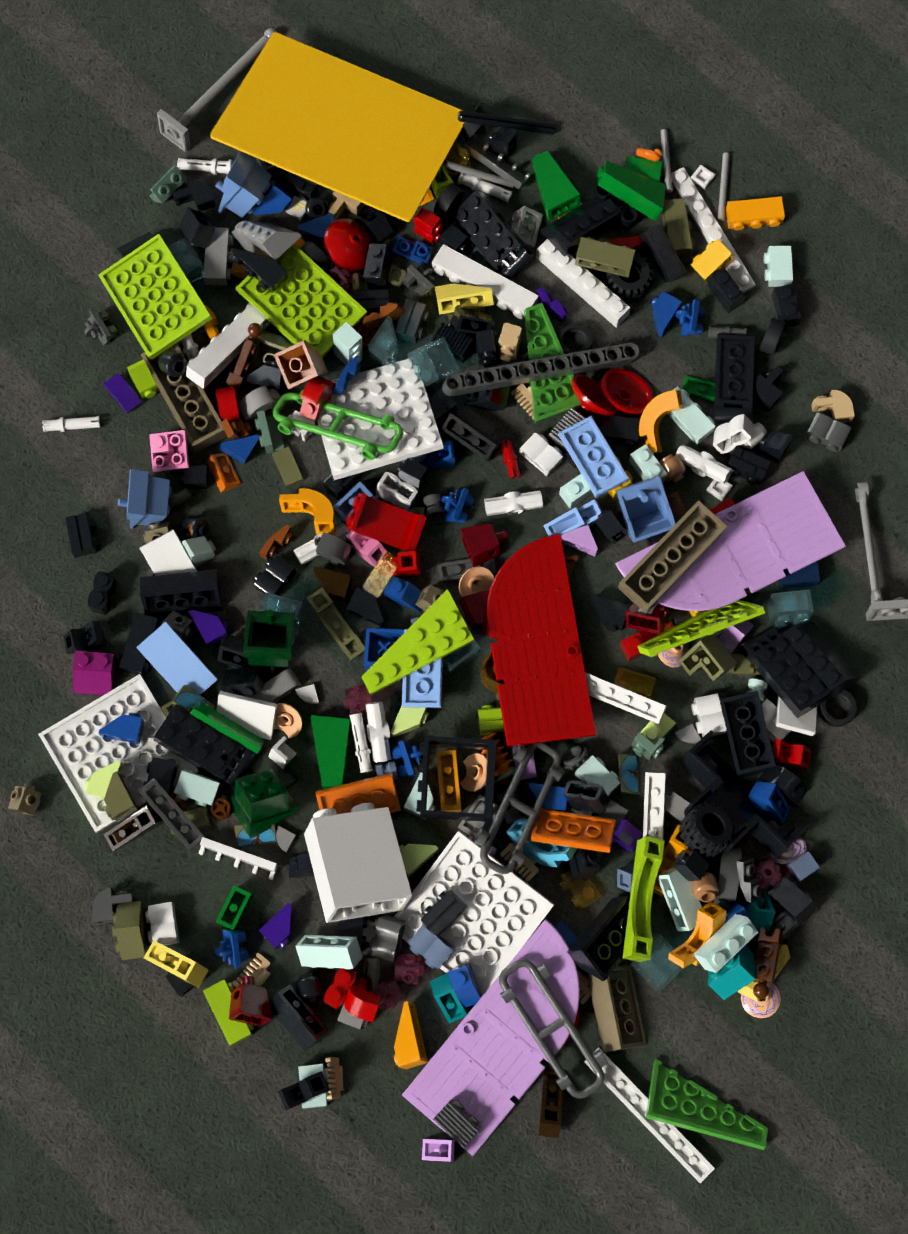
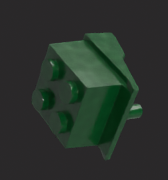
[243,609,295,667]
[231,769,299,839]

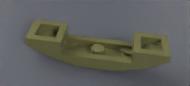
[307,587,365,660]

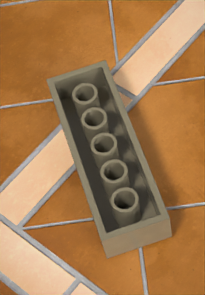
[141,343,227,454]
[618,500,727,614]

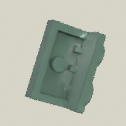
[150,165,187,203]
[255,410,284,454]
[631,732,665,760]

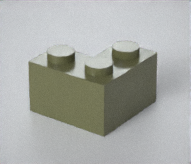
[678,634,737,681]
[112,901,146,960]

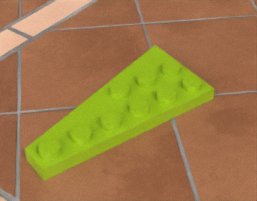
[362,589,475,695]
[638,600,765,657]

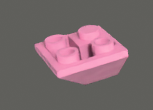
[149,430,189,472]

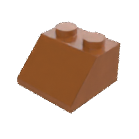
[274,340,328,389]

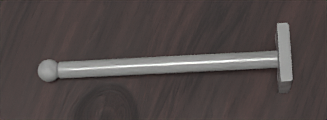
[157,28,277,152]

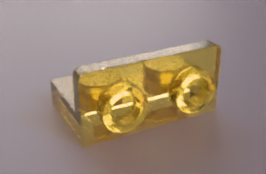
[443,140,470,177]
[362,552,398,597]
[614,667,656,699]
[559,870,602,910]

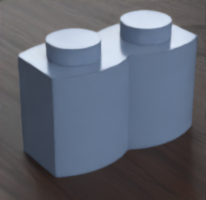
[408,924,456,969]

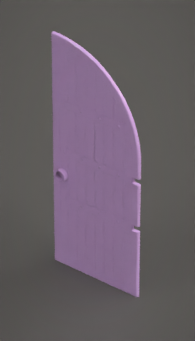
[615,471,846,611]
[402,919,580,1156]

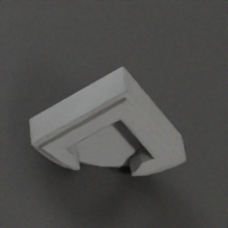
[675,724,701,744]
[276,826,296,853]

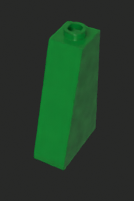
[532,151,581,222]
[596,161,666,221]
[311,715,351,789]

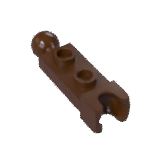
[226,323,262,389]
[753,927,783,999]

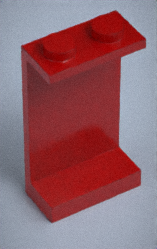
[346,493,427,552]

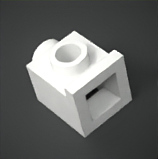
[288,410,315,442]

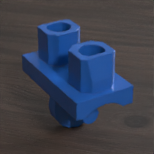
[675,299,705,336]
[441,488,474,523]
[391,740,424,777]
[215,928,249,969]

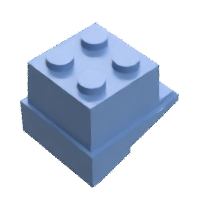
[215,151,272,218]
[118,469,172,529]
[616,476,675,543]

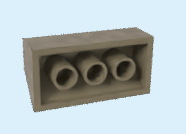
[587,965,647,1053]

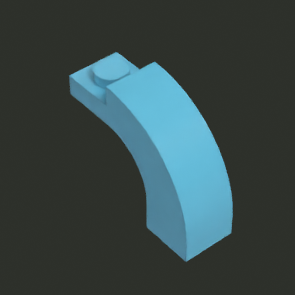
[507,819,578,867]

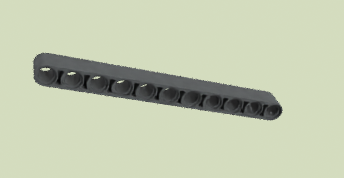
[442,343,639,396]

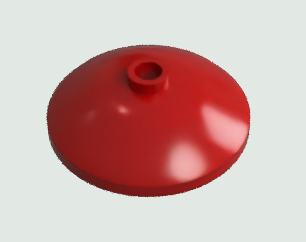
[324,219,374,271]
[601,368,653,414]
[571,374,619,416]

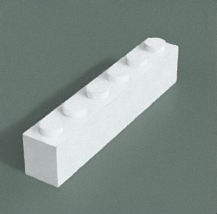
[536,239,630,328]
[432,244,538,319]
[186,303,270,389]

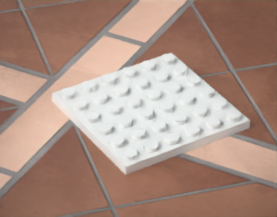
[317,357,443,480]
[38,674,199,833]
[394,831,555,996]

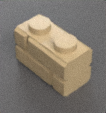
[498,323,522,361]

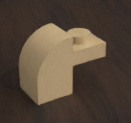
[328,191,365,221]
[811,390,855,423]

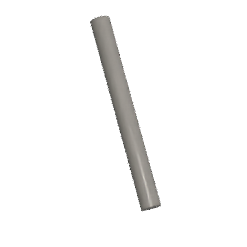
[660,129,673,193]
[717,153,730,221]
[445,161,513,188]

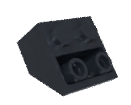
[464,373,510,411]

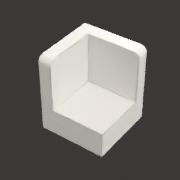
[268,736,297,769]

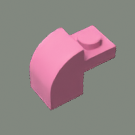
[345,531,389,568]

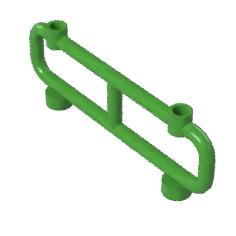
[273,389,404,460]

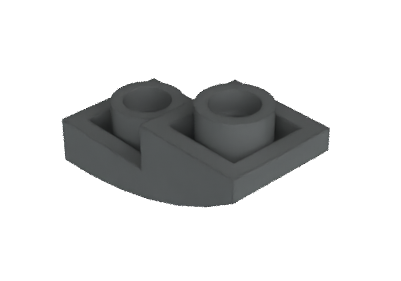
[737,857,762,902]

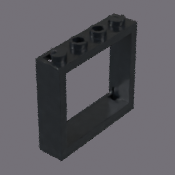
[416,736,496,822]

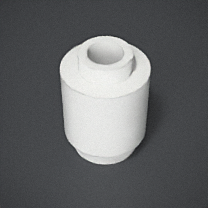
[741,422,767,449]

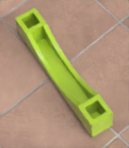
[623,836,665,962]

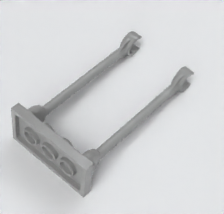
[855,482,908,621]

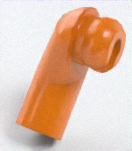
[636,148,663,162]

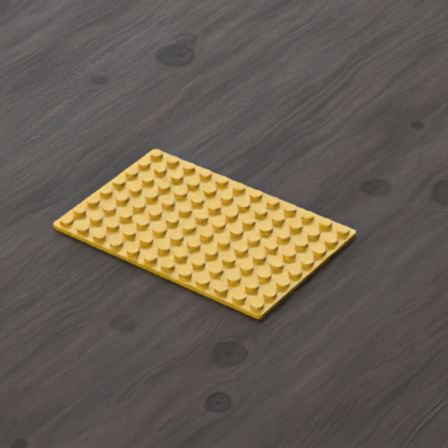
[210,32,465,222]

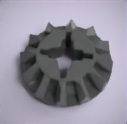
[561,745,588,771]

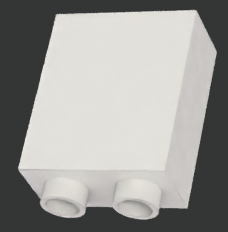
[304,803,412,923]

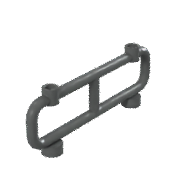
[474,742,563,874]
[499,959,608,1098]

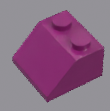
[73,651,117,695]

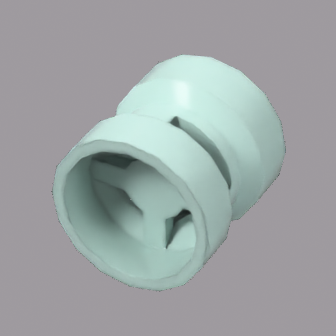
[746,679,768,703]

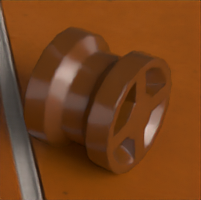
[211,798,232,820]

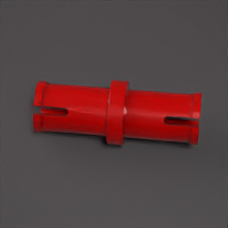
[500,440,522,479]

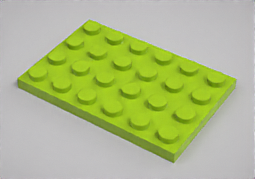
[98,234,213,360]
[236,244,367,357]

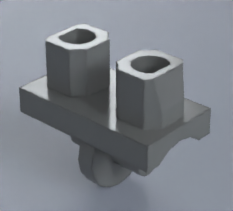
[402,265,435,299]
[84,309,118,346]

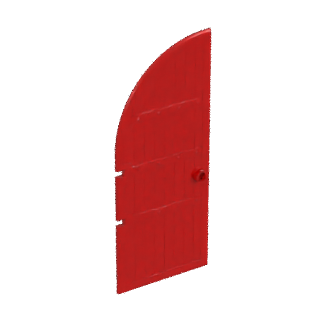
[486,534,596,747]

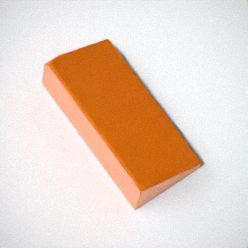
[207,453,241,493]

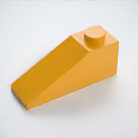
[394,1001,428,1069]

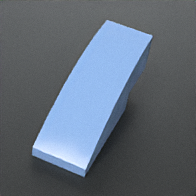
[543,499,603,537]

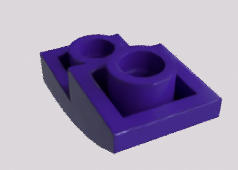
[536,287,567,322]
[103,373,142,413]

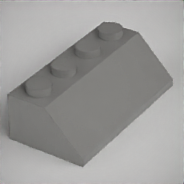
[231,220,302,260]

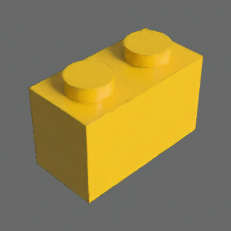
[690,239,735,283]

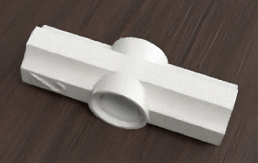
[676,444,732,484]
[484,491,543,516]
[294,523,349,565]
[365,701,391,762]

